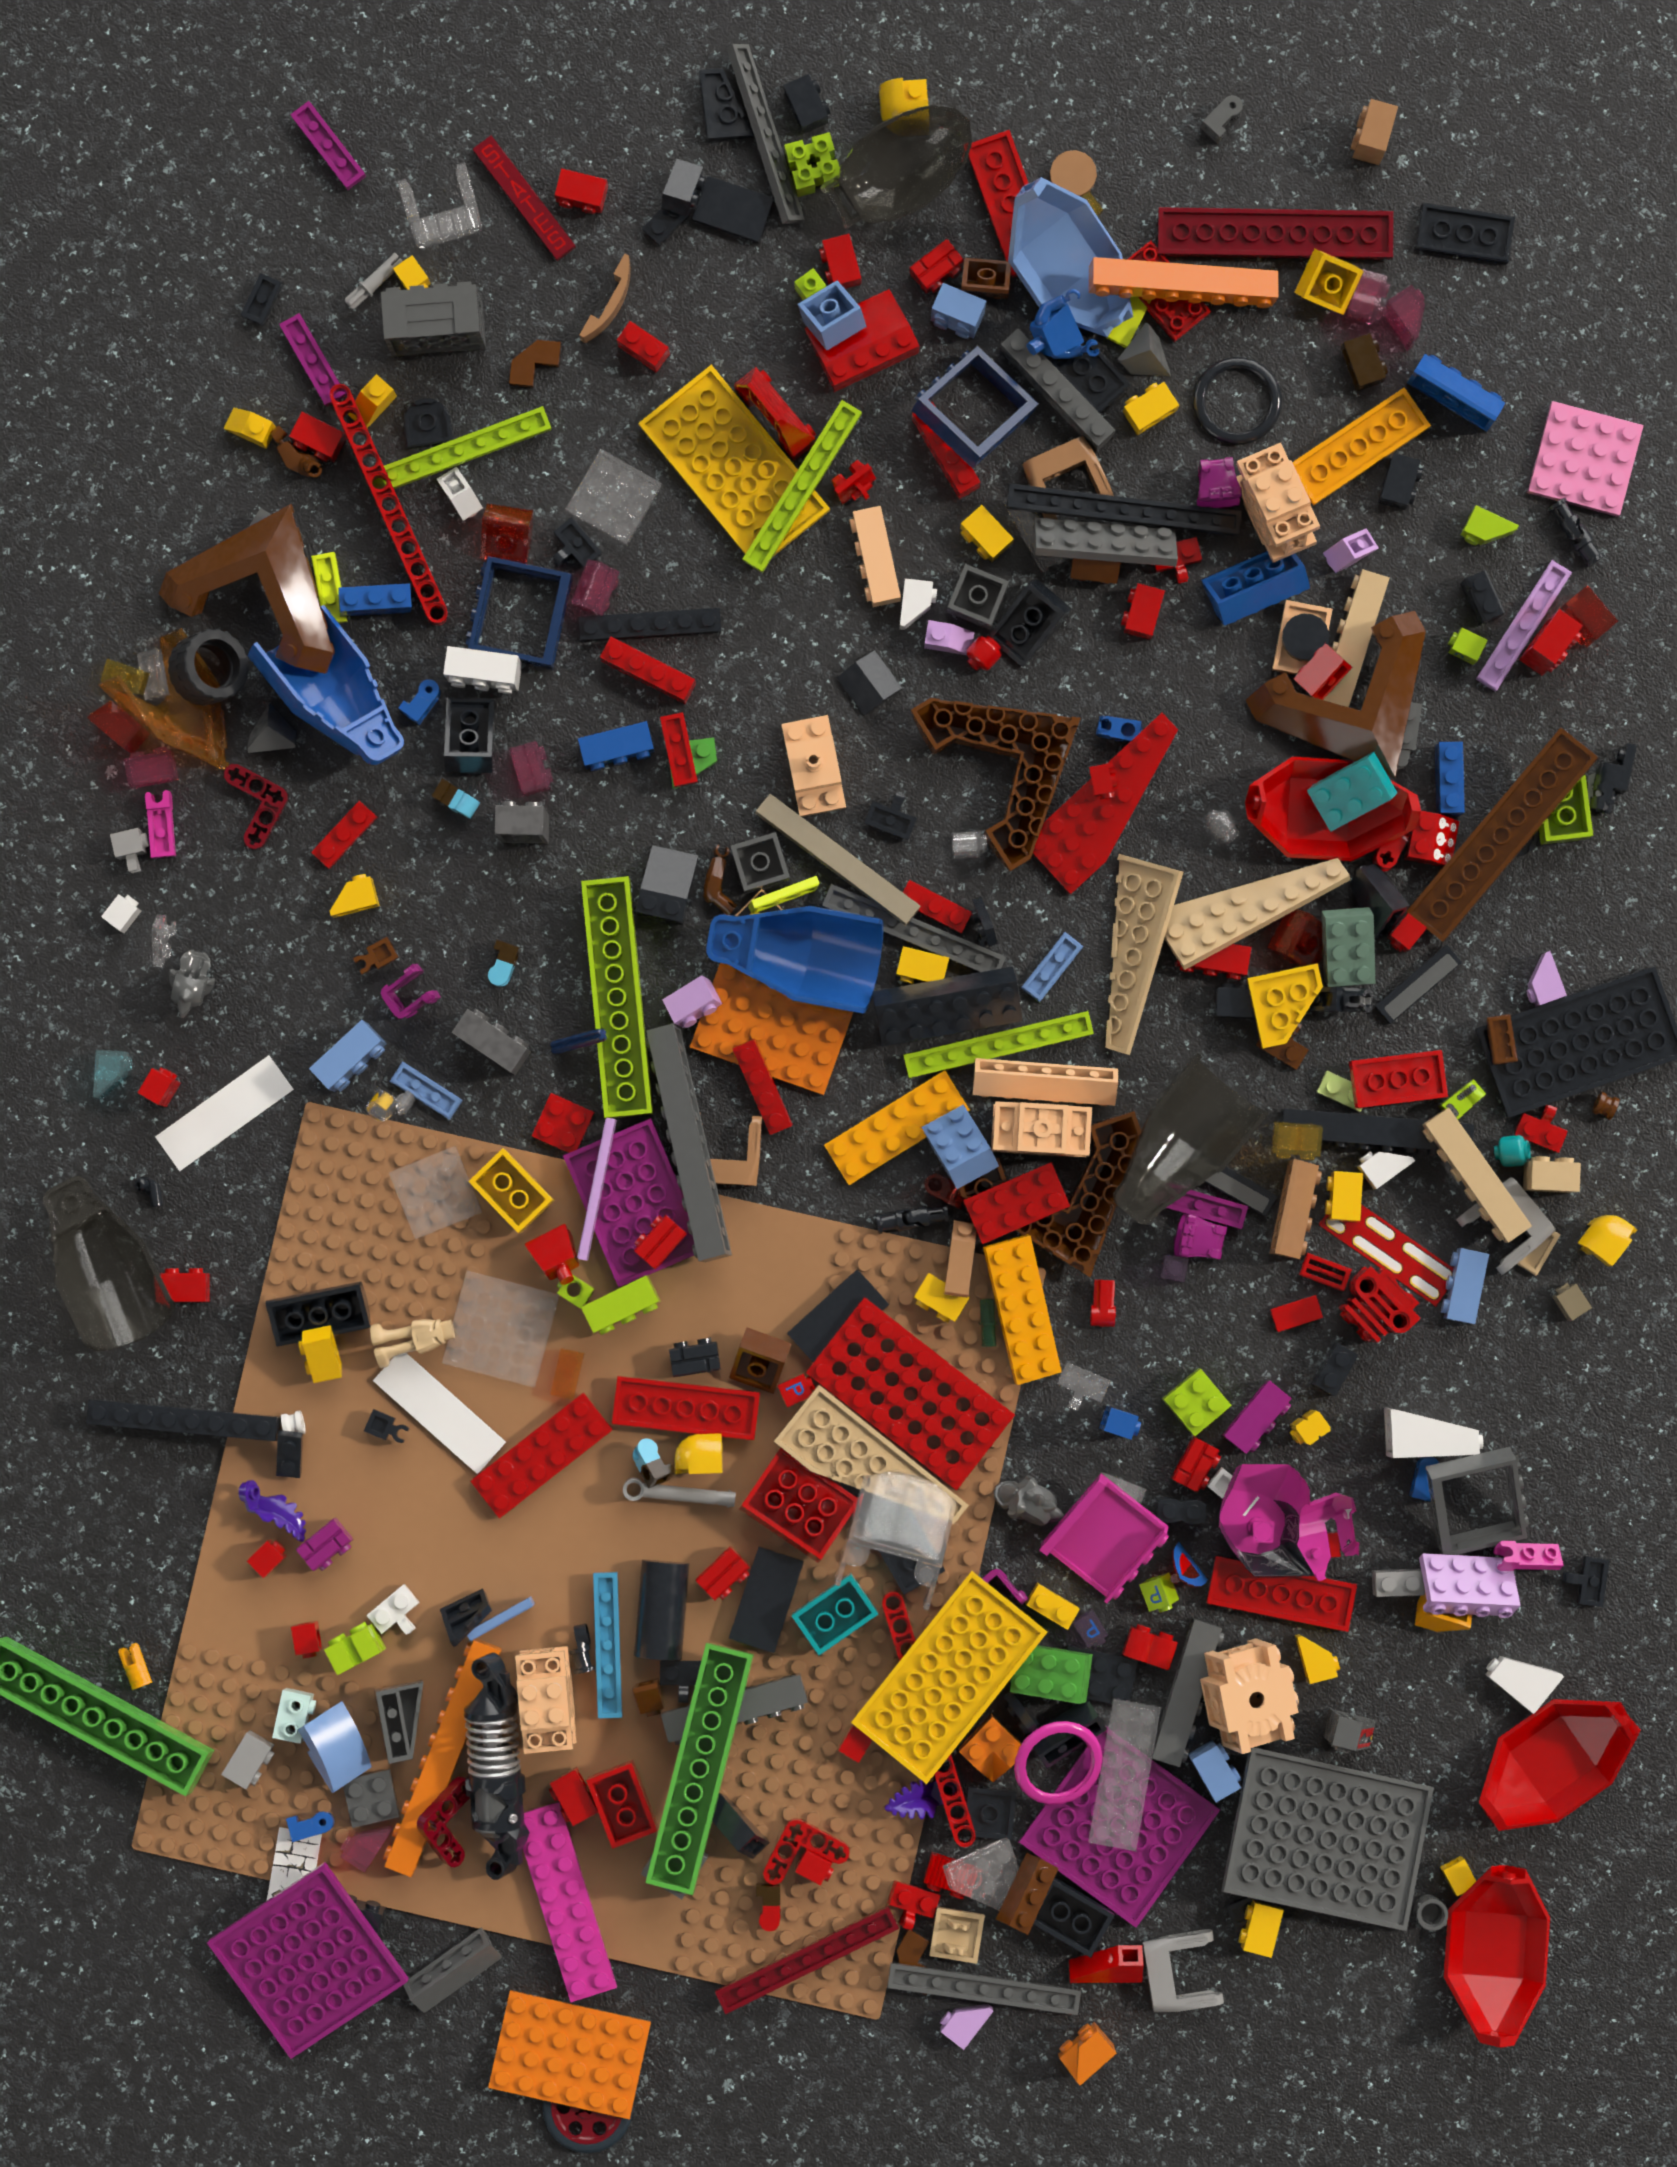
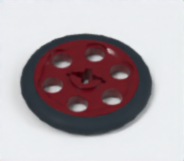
[542,2100,634,2154]

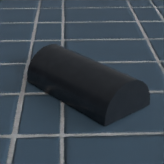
[265,1281,371,1347]
[634,1559,690,1660]

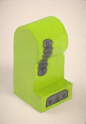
[1438,1079,1486,1120]

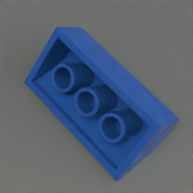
[1407,354,1505,432]
[1201,551,1310,626]

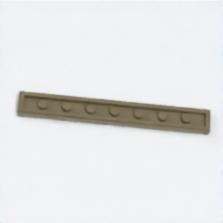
[755,794,920,926]

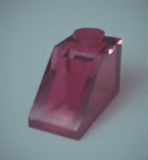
[340,1826,393,1873]

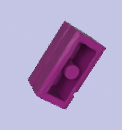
[296,1517,354,1571]

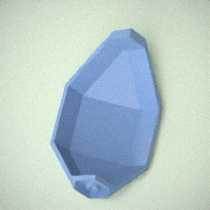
[1008,177,1133,337]

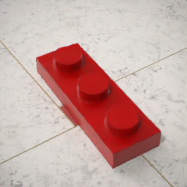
[660,712,698,787]
[311,800,378,869]
[903,880,971,934]

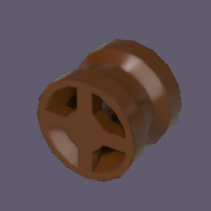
[1592,1091,1620,1120]

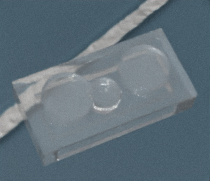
[137,648,169,701]

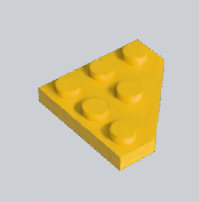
[1247,963,1323,1049]

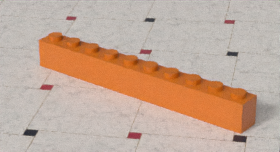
[383,1638,502,1877]

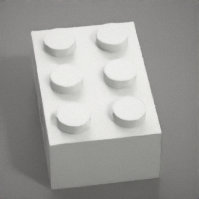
[443,646,522,694]

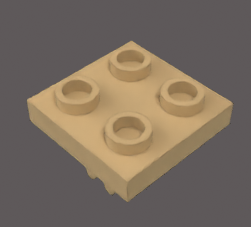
[929,1906,985,1964]

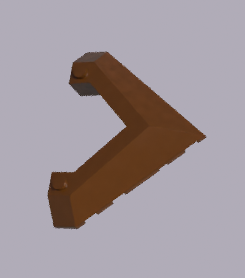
[159,504,335,674]
[1246,611,1426,779]
[910,698,1081,871]
[959,1111,1142,1278]

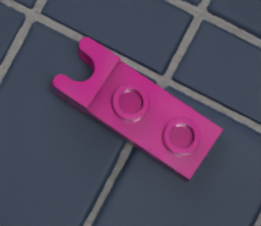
[145,790,176,858]
[1493,1541,1564,1571]

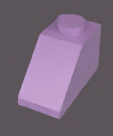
[1323,528,1378,573]
[924,620,974,655]
[1527,951,1567,1007]
[940,2004,993,2050]

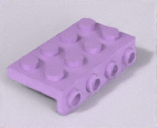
[1419,1554,1521,1618]

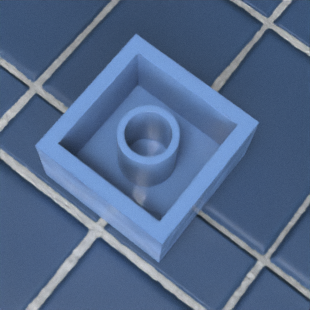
[798,280,867,350]
[931,283,986,339]
[1188,1740,1242,1802]

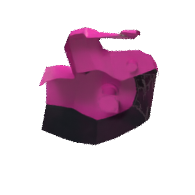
[1218,1464,1359,1581]

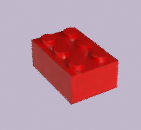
[1519,609,1583,676]
[586,1759,659,1849]

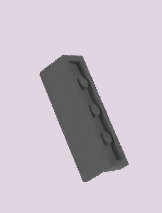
[403,1927,502,2013]

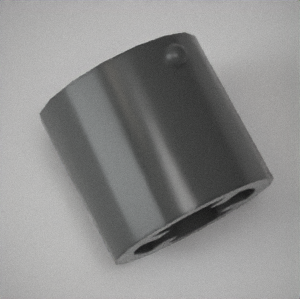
[1413,1895,1448,1931]

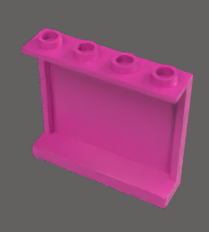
[1040,1473,1169,1603]

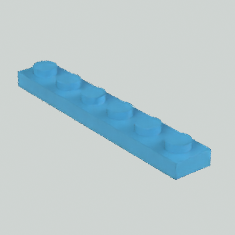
[593,1572,623,1718]

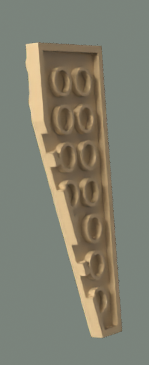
[774,1385,969,1524]

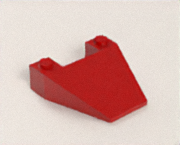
[734,367,816,461]

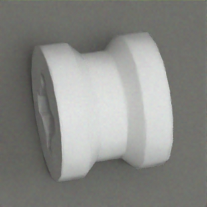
[281,1411,306,1434]

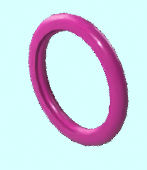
[1014,1721,1103,1805]

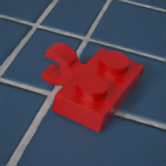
[1154,537,1202,584]
[1514,1105,1568,1153]
[887,1880,941,1930]

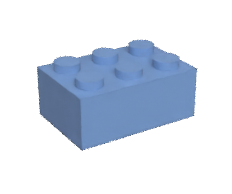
[309,1020,387,1092]
[922,1105,999,1189]

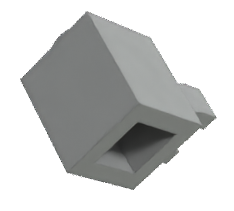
[110,828,149,873]

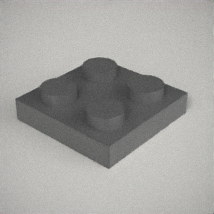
[343,1769,400,1828]

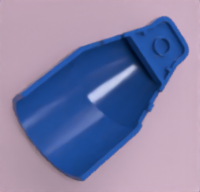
[248,605,404,765]
[706,906,884,1013]

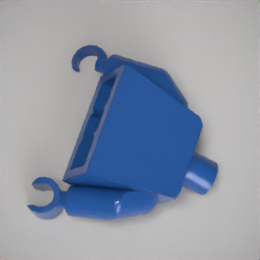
[1026,289,1100,359]

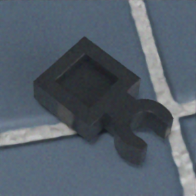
[364,1409,410,1443]

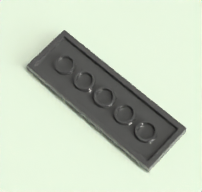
[1034,518,1178,567]

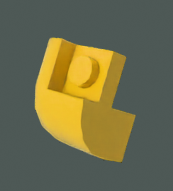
[879,78,929,136]
[1578,1215,1637,1266]
[674,1433,723,1474]

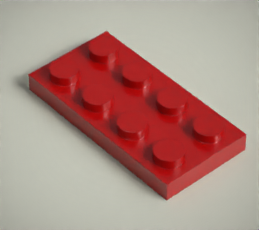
[1349,1050,1448,1109]
[963,1162,1070,1244]

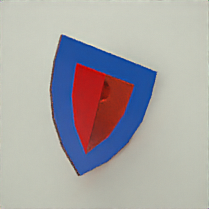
[1170,1542,1208,1587]

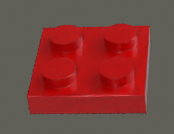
[532,1093,595,1153]

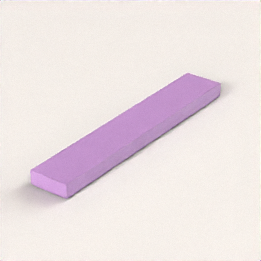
[1476,560,1572,692]
[577,1118,617,1261]

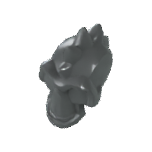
[169,950,215,1018]
[993,1475,1064,1526]

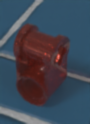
[923,1174,964,1209]

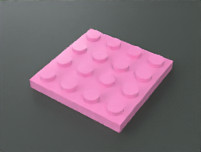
[1527,401,1644,517]

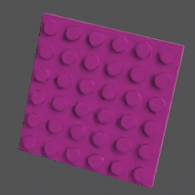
[1019,1725,1220,1928]
[207,1862,409,2059]

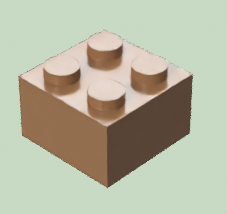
[1350,99,1398,165]

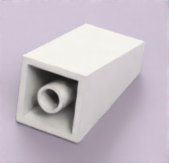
[1384,1408,1483,1458]

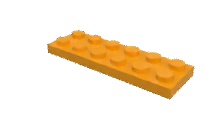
[1292,387,1431,506]
[824,1070,970,1185]
[983,1234,1062,1385]

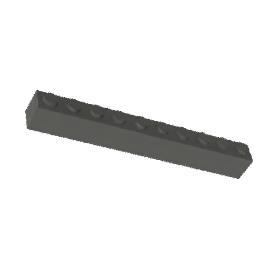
[645,1023,732,1263]

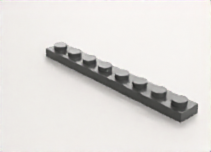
[727,44,805,224]
[822,884,1006,972]
[887,1962,1081,2015]

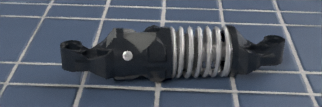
[464,1653,530,1880]

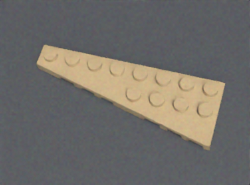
[1105,854,1183,1055]
[1164,858,1350,970]

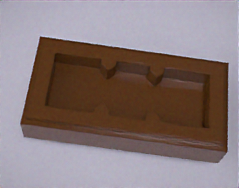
[1485,1014,1518,1065]

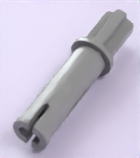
[345,252,403,309]

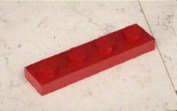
[732,1038,793,1135]

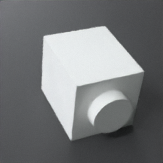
[101,894,141,933]

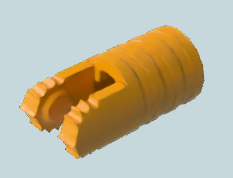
[118,1643,152,1690]

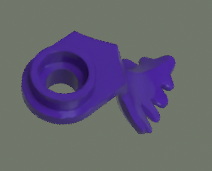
[239,1480,306,1542]
[885,1779,957,1819]

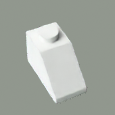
[437,467,483,521]
[900,579,937,630]
[1357,1151,1415,1190]

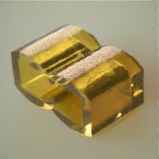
[1271,1122,1323,1160]

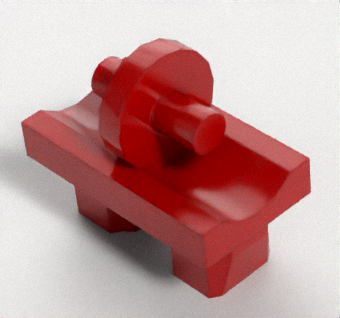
[831,460,876,504]

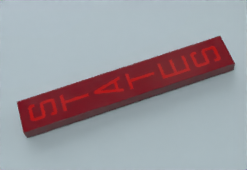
[473,135,576,261]

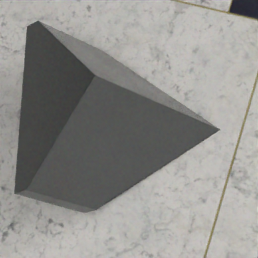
[1117,323,1171,377]
[247,702,296,753]

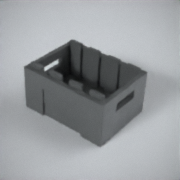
[381,281,486,357]

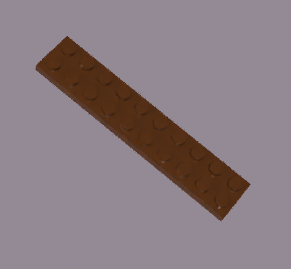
[1406,727,1599,942]

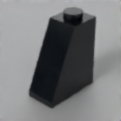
[1350,863,1410,940]
[713,1793,770,1859]

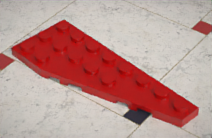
[1033,713,1178,894]

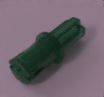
[979,1299,997,1347]

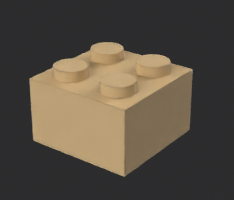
[1523,1156,1581,1193]

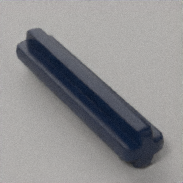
[550,1029,607,1054]

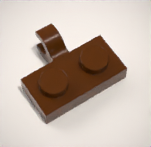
[1255,1024,1309,1070]

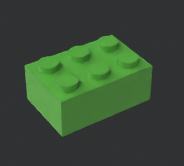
[1010,1645,1093,1704]

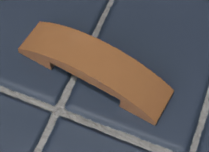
[580,254,631,343]

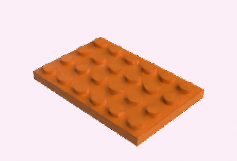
[690,963,853,1095]
[488,1990,651,2119]

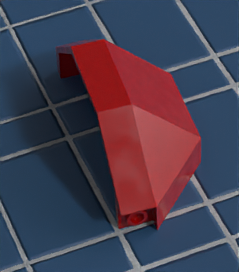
[1245,757,1421,861]
[1479,1699,1641,1831]
[1444,1865,1550,2048]

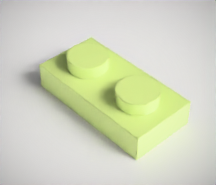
[1316,1071,1362,1112]

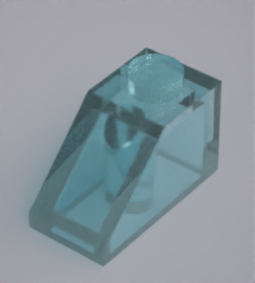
[93,1050,132,1099]

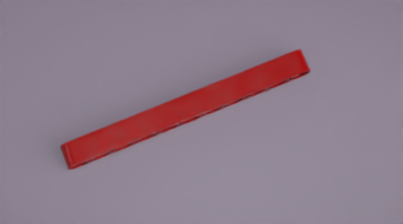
[329,384,448,626]
[882,1591,975,1847]

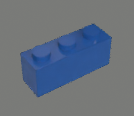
[338,584,412,617]
[578,721,655,771]
[1435,742,1465,816]
[1099,1406,1141,1440]

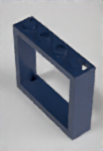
[911,346,1038,468]
[466,556,573,669]

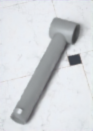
[623,1478,736,1508]

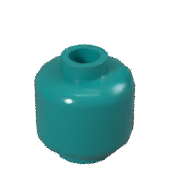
[1494,1135,1531,1167]

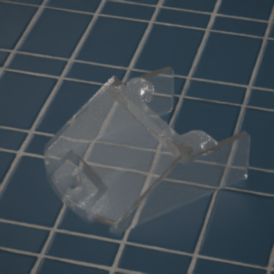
[835,1472,956,1611]

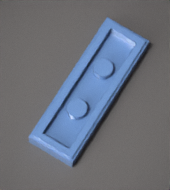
[1021,932,1083,1003]
[390,1061,463,1120]
[467,1596,535,1641]

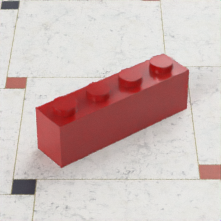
[912,401,981,500]
[600,637,696,704]

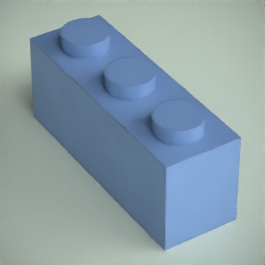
[1441,1248,1489,1324]

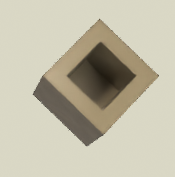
[1552,1282,1592,1321]

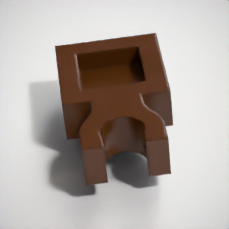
[353,937,399,975]

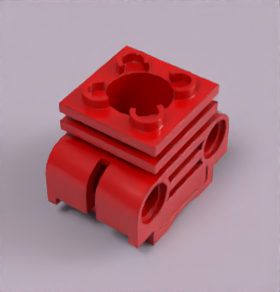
[1338,1266,1421,1343]

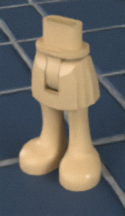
[370,1319,455,1368]

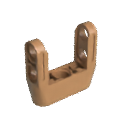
[1022,436,1114,520]
[700,1112,762,1186]

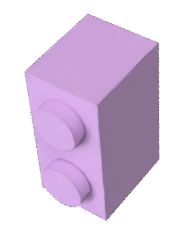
[662,975,722,1028]

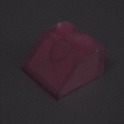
[1381,285,1425,351]

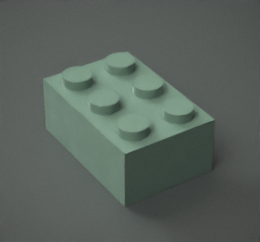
[1321,907,1376,987]

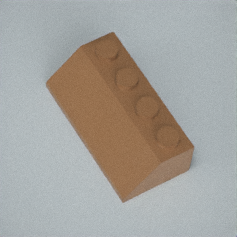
[1269,1159,1322,1259]

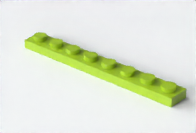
[742,400,862,573]
[372,406,552,489]
[903,1011,1094,1079]

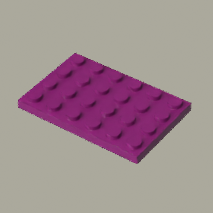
[563,1118,695,1288]

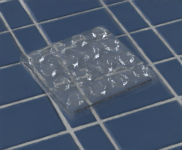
[442,1271,560,1387]

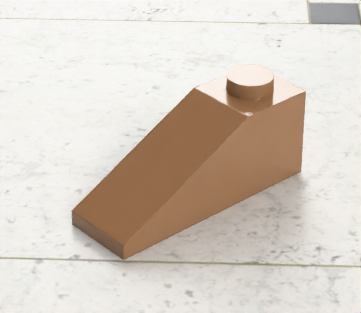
[944,1220,977,1298]

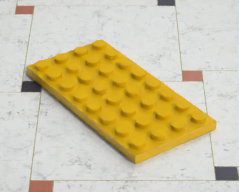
[638,365,830,556]
[851,1571,1047,1784]

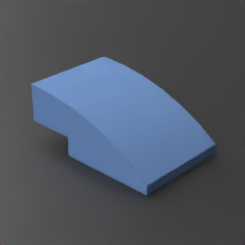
[297,1701,372,1793]

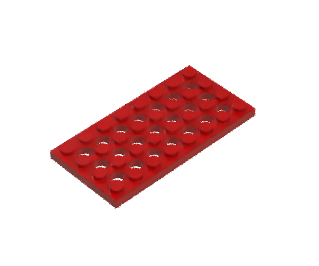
[806,1297,1015,1490]

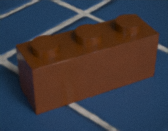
[996,1853,1059,1935]

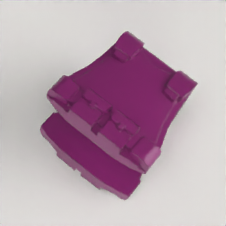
[1196,457,1242,509]
[381,964,441,1018]
[1173,1213,1227,1260]
[982,1569,1029,1604]

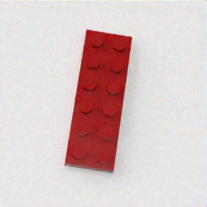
[965,130,1029,278]
[612,1376,760,1440]
[470,1392,613,1519]
[1206,1555,1357,1632]

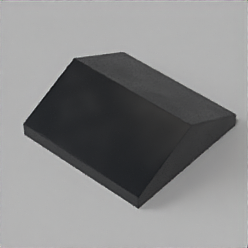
[837,650,902,716]

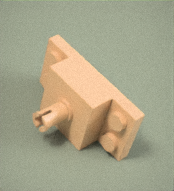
[782,715,846,817]

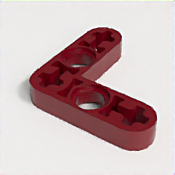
[224,764,288,850]
[417,1776,470,1868]

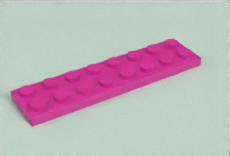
[523,1801,617,2002]

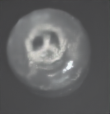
[1205,809,1240,845]

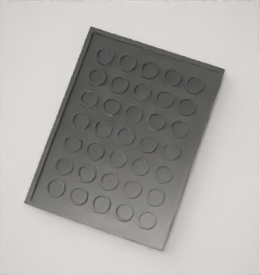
[1221,1747,1434,1931]

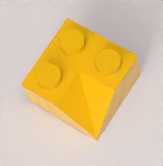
[1295,248,1364,315]

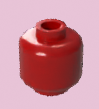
[966,635,1001,671]

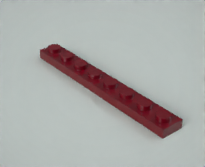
[715,1905,899,2014]

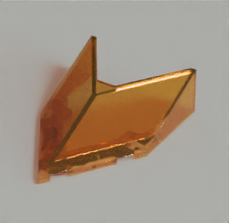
[98,628,229,771]

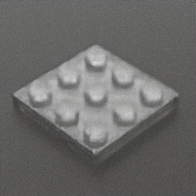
[566,449,662,546]
[389,1146,482,1239]

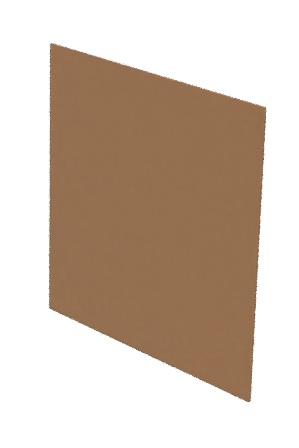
[132,1102,1046,2019]

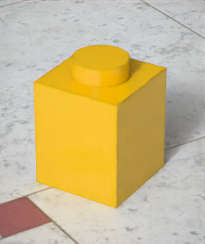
[393,255,431,290]
[1440,1856,1476,1896]

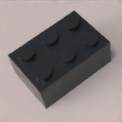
[1033,1877,1115,1958]

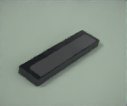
[1374,945,1462,1024]
[1182,1149,1277,1217]

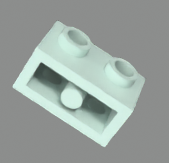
[272,1688,316,1744]

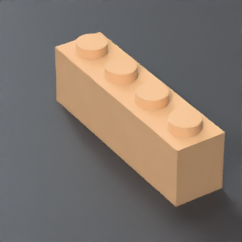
[849,506,901,607]

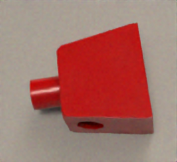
[525,1223,579,1285]

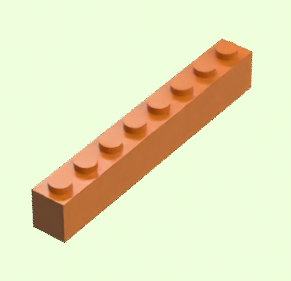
[1089,257,1278,308]

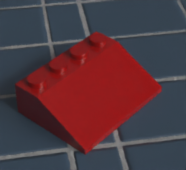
[804,289,920,392]
[739,1447,861,1563]

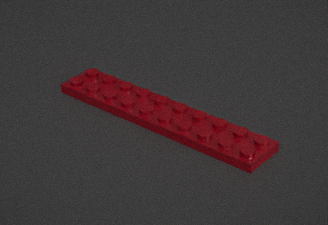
[1158,207,1394,260]

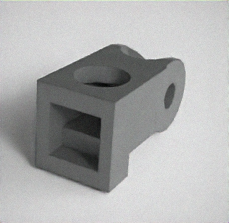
[1201,95,1243,144]

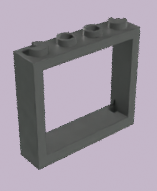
[1425,1447,1529,1555]

